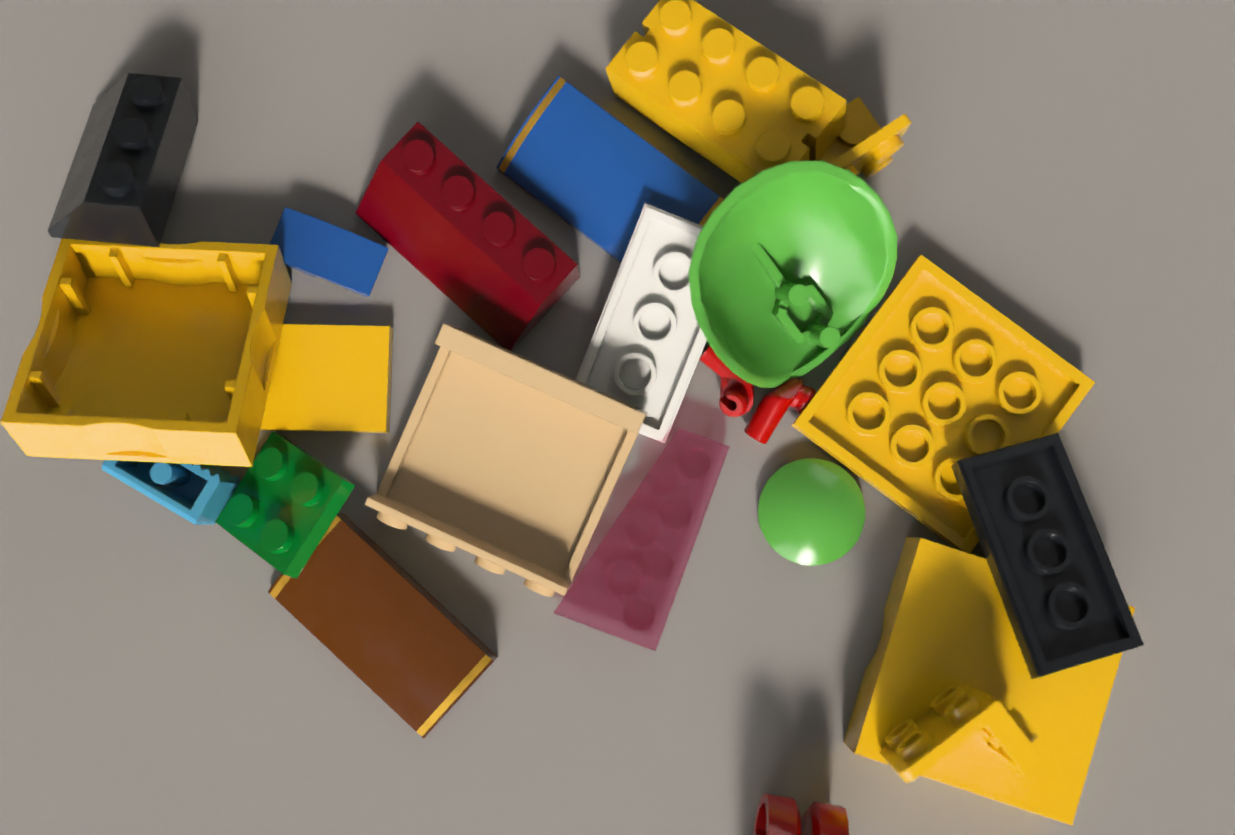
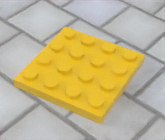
[791,254,1095,554]

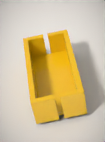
[605,0,847,183]

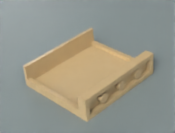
[364,323,648,597]

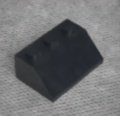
[48,73,198,247]

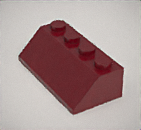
[355,121,580,351]

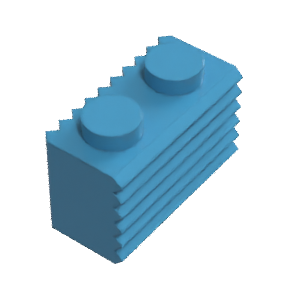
[101,460,240,525]

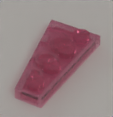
[553,428,730,651]

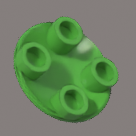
[758,458,865,566]

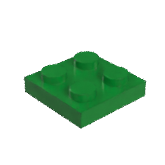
[215,431,355,579]

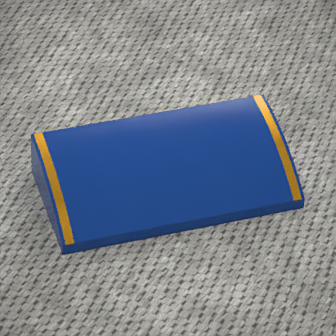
[497,76,724,263]

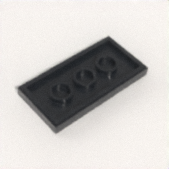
[951,433,1144,679]

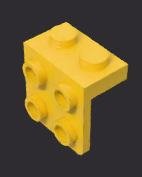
[880,683,1044,783]

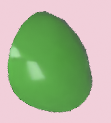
[688,161,897,388]

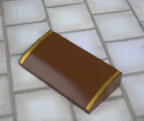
[268,513,498,739]

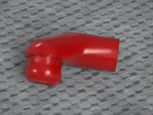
[699,346,754,418]
[744,378,816,444]

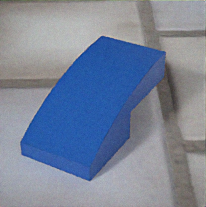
[269,207,389,297]

